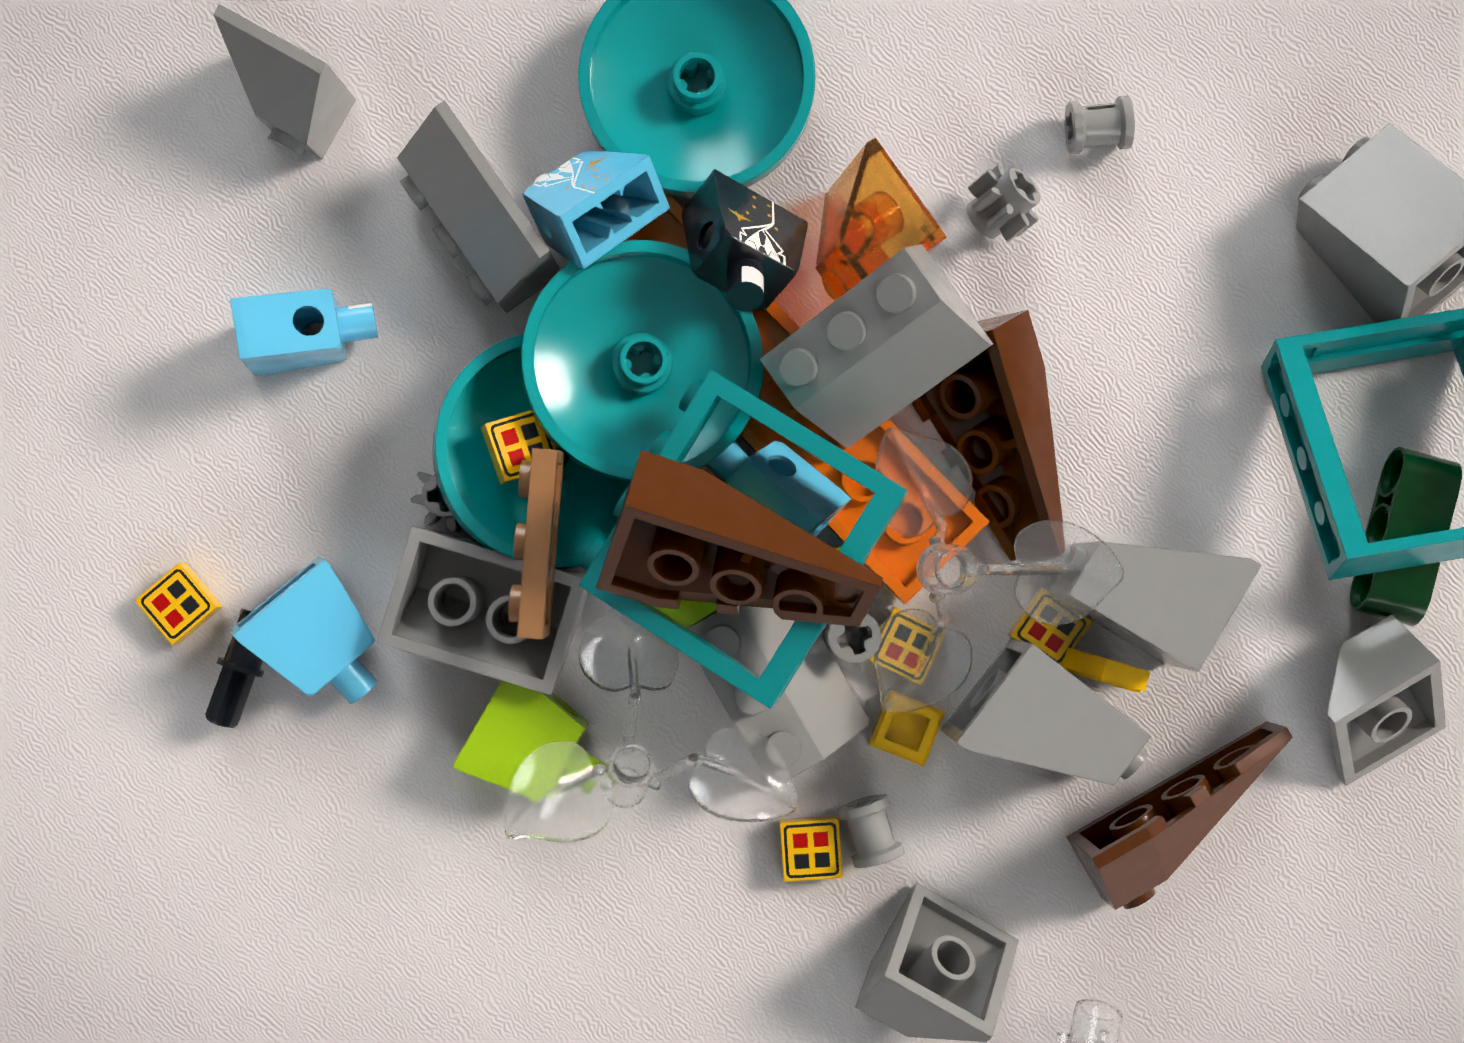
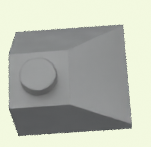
[213,4,356,159]
[1327,615,1446,786]
[855,882,1019,1042]

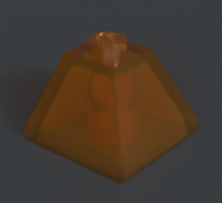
[815,137,947,301]

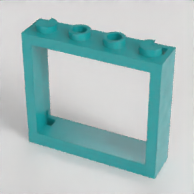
[1261,308,1464,580]
[578,369,909,709]

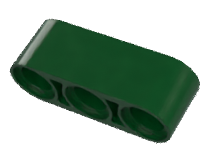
[1350,446,1462,626]

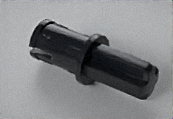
[205,608,264,728]

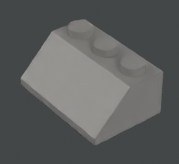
[397,100,561,313]
[760,244,993,449]
[376,526,588,695]
[688,606,871,790]

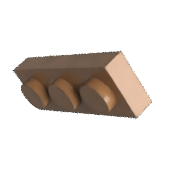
[508,448,564,639]

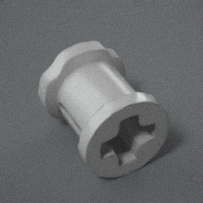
[1064,95,1135,155]
[824,614,881,664]
[837,794,905,868]

